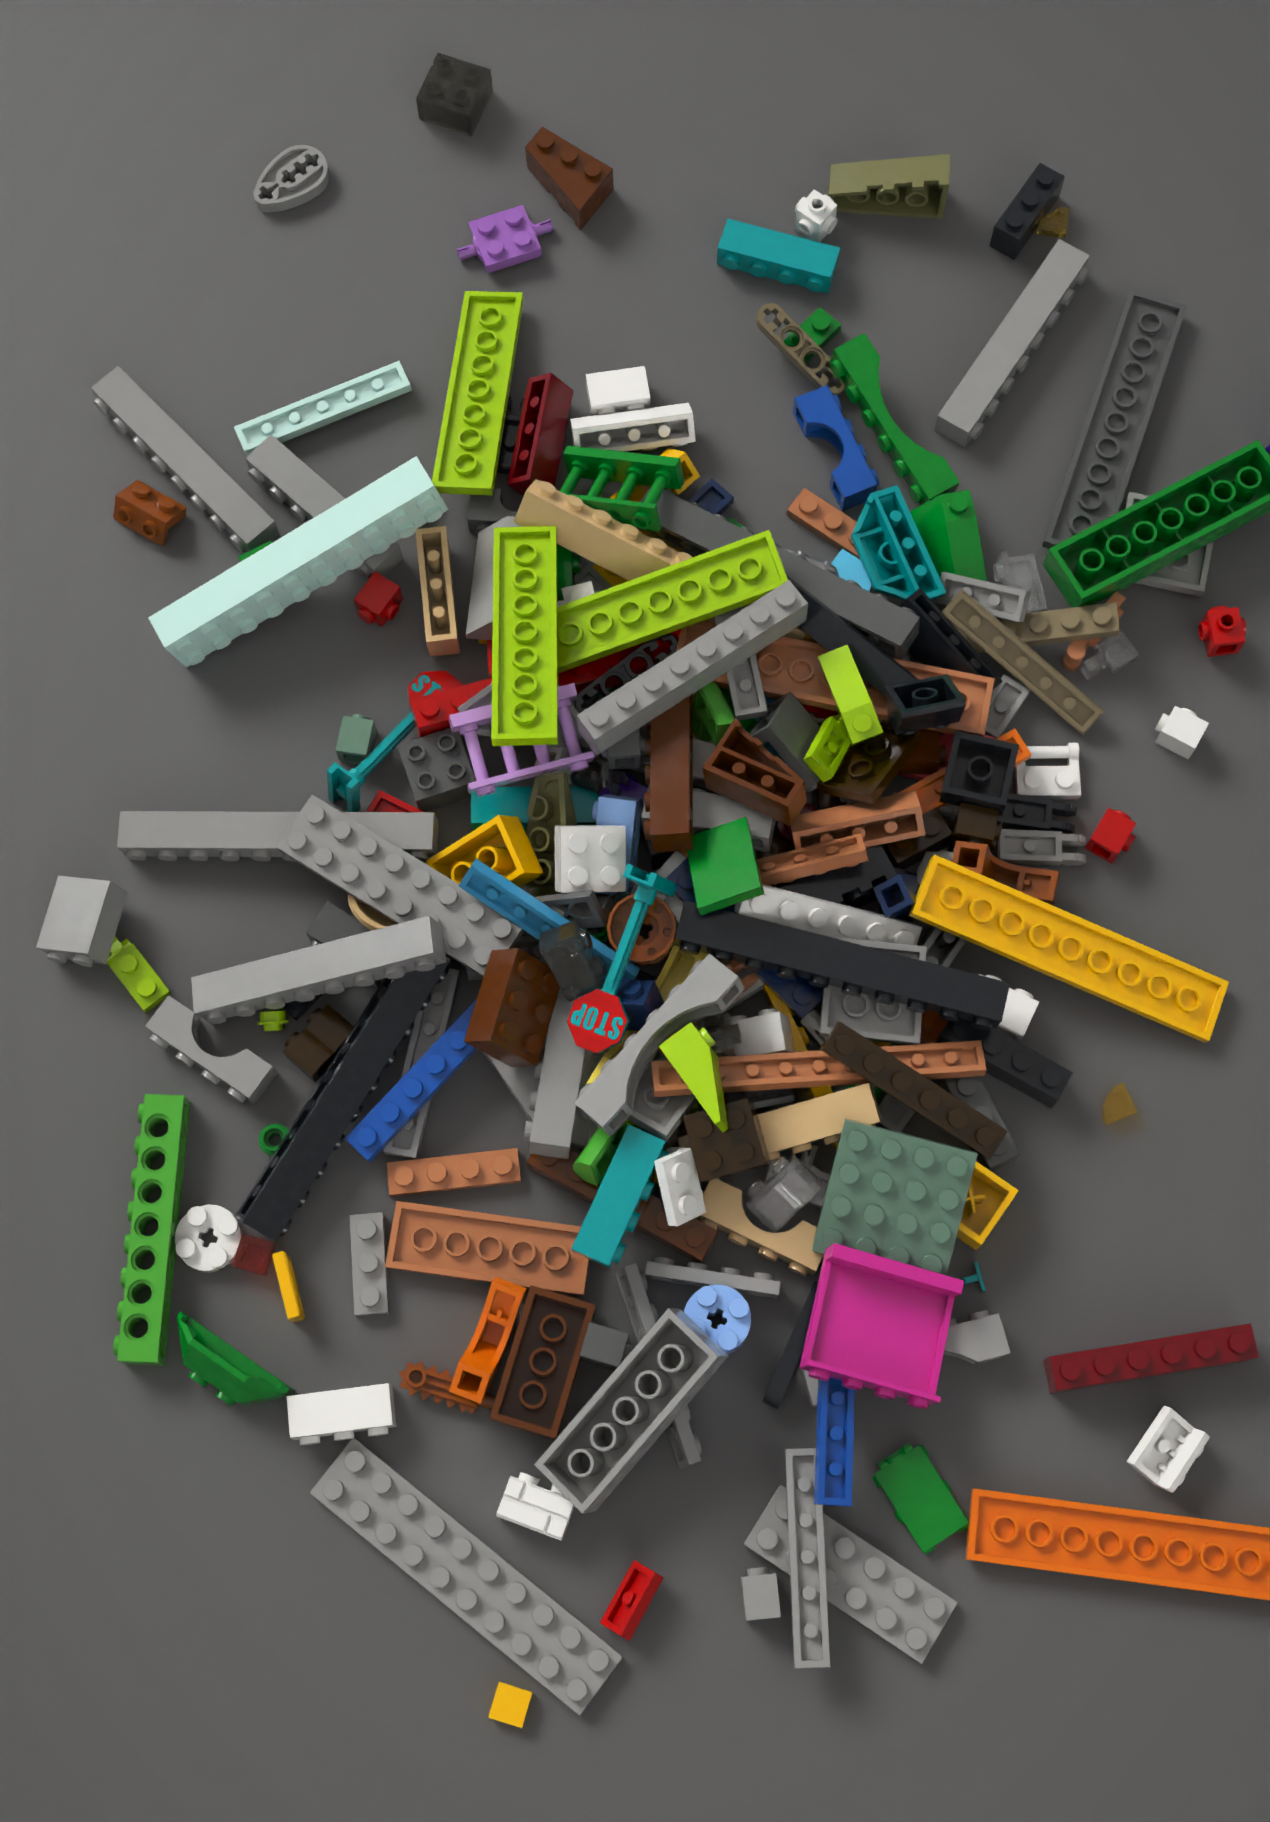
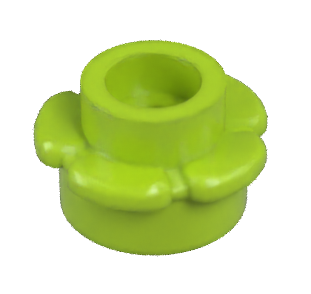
[257,1011,289,1031]

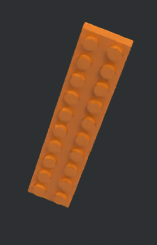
[965,1488,1270,1601]

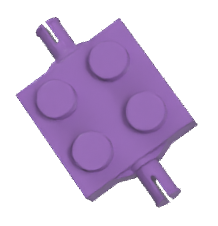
[457,205,554,274]

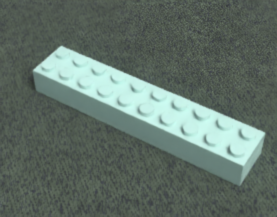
[148,456,449,667]

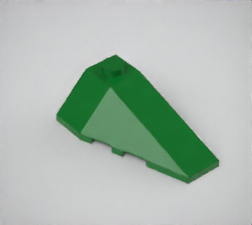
[910,490,987,581]

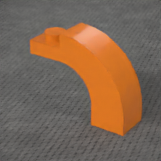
[449,1276,527,1404]

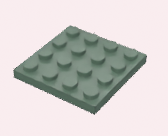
[812,1119,978,1276]

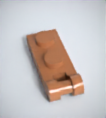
[1062,591,1126,671]

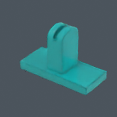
[961,1261,986,1293]

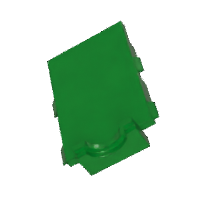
[872,1443,969,1555]

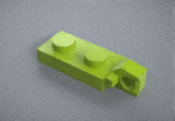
[803,714,851,783]
[107,936,172,1013]

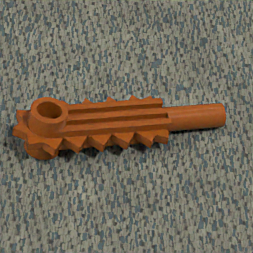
[398,1360,496,1414]

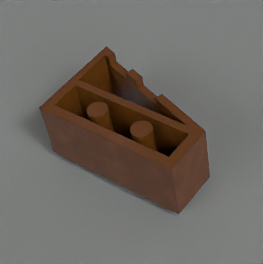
[702,718,807,826]

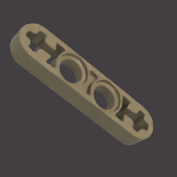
[755,303,845,396]

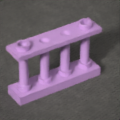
[449,683,595,797]

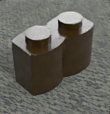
[284,1005,354,1082]

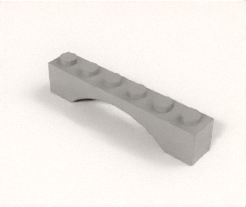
[574,953,745,1137]
[801,1310,1011,1408]

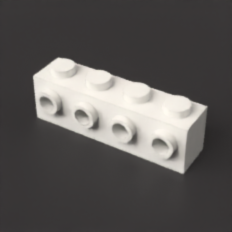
[570,403,696,452]

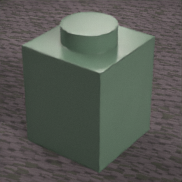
[335,714,377,764]

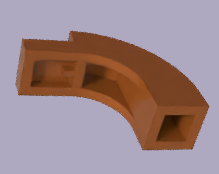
[951,841,1060,905]

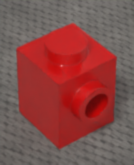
[354,572,403,627]
[1084,808,1137,864]

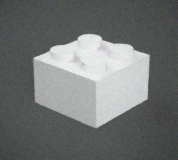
[555,825,626,893]

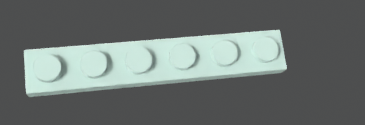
[234,361,412,457]

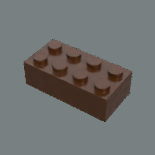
[489,1285,596,1441]

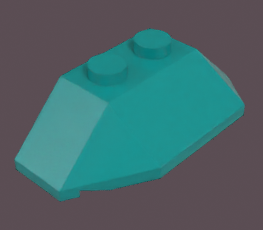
[850,485,946,600]

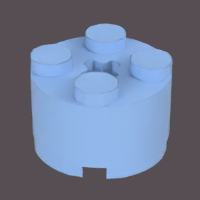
[684,1285,751,1354]

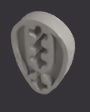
[253,145,330,213]

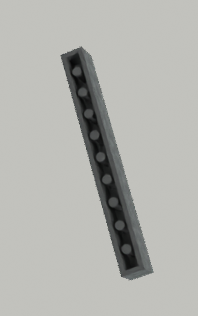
[638,484,920,660]

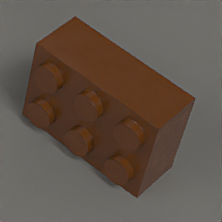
[464,948,564,1067]

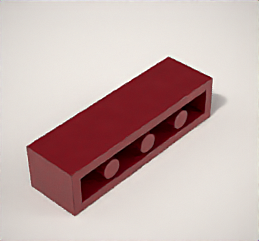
[507,373,574,497]

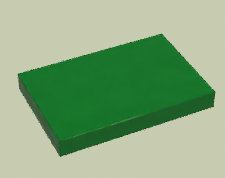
[687,817,764,915]

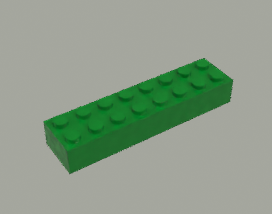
[1043,440,1270,608]

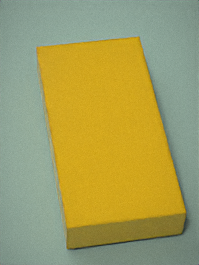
[272,1251,305,1323]

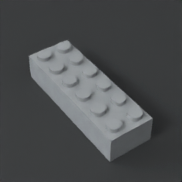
[534,1308,729,1514]

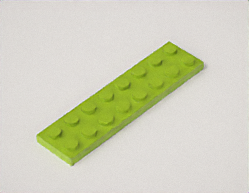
[432,291,524,496]
[491,526,558,746]
[557,530,788,673]

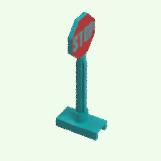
[327,670,462,812]
[567,863,678,1054]

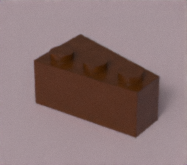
[525,127,614,231]

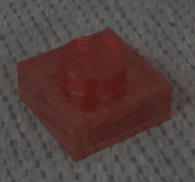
[232,1234,276,1276]

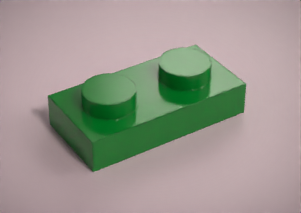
[779,307,841,364]

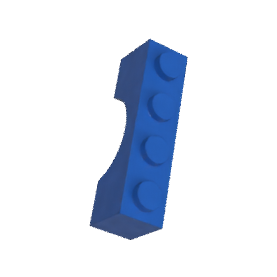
[793,385,879,511]

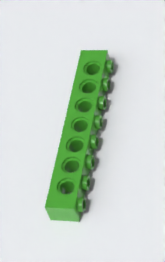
[113,1094,191,1366]

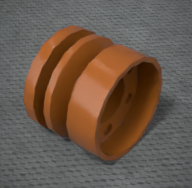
[607,894,678,966]

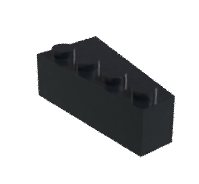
[779,844,897,908]

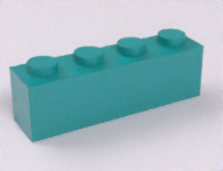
[717,219,840,294]
[471,786,599,833]
[571,1124,669,1269]

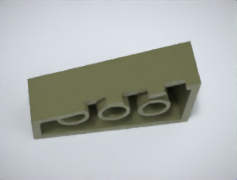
[828,154,951,219]

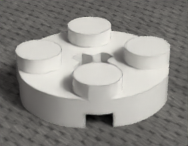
[175,1204,243,1273]

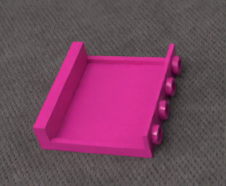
[799,1243,964,1409]

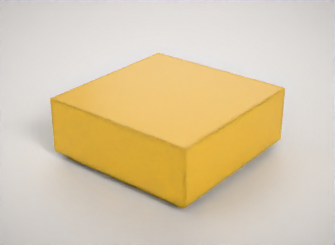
[488,1681,533,1728]

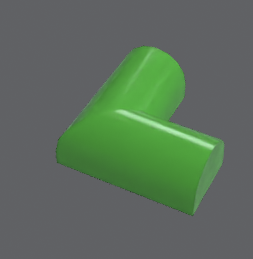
[693,681,735,746]
[573,1121,628,1186]

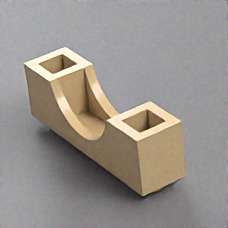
[696,1179,824,1277]

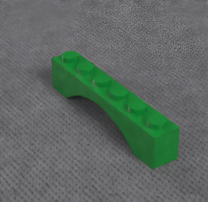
[830,333,960,505]

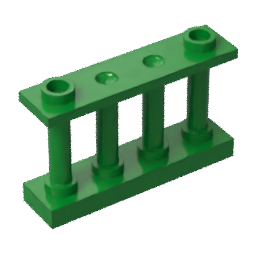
[560,446,685,532]

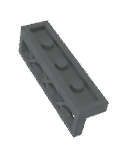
[521,890,615,936]

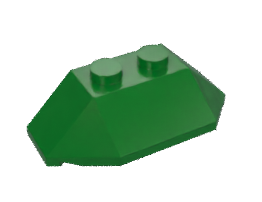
[177,1311,295,1406]

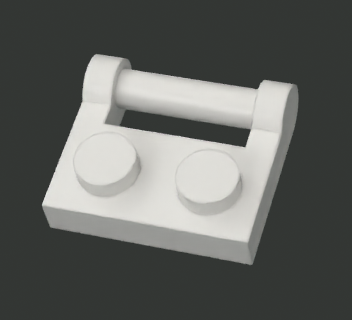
[1014,743,1081,800]

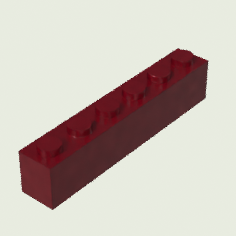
[1043,1323,1259,1394]

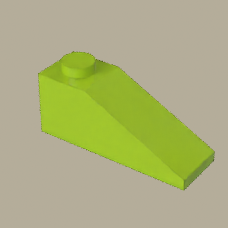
[817,645,883,746]
[659,1022,728,1132]

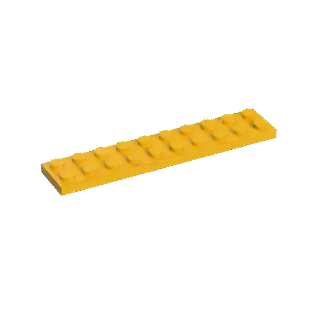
[909,854,1229,1043]

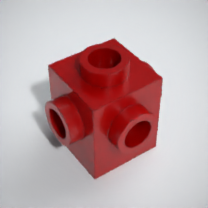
[1198,606,1247,657]

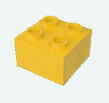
[957,1161,1019,1250]

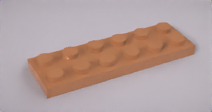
[385,1201,590,1296]

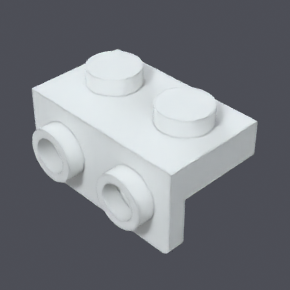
[654,1147,706,1226]
[1126,1406,1210,1493]

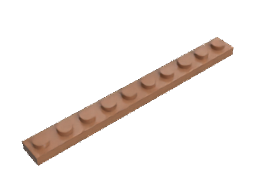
[650,1040,987,1097]

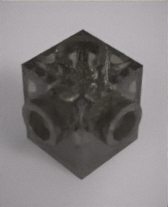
[697,1012,742,1057]

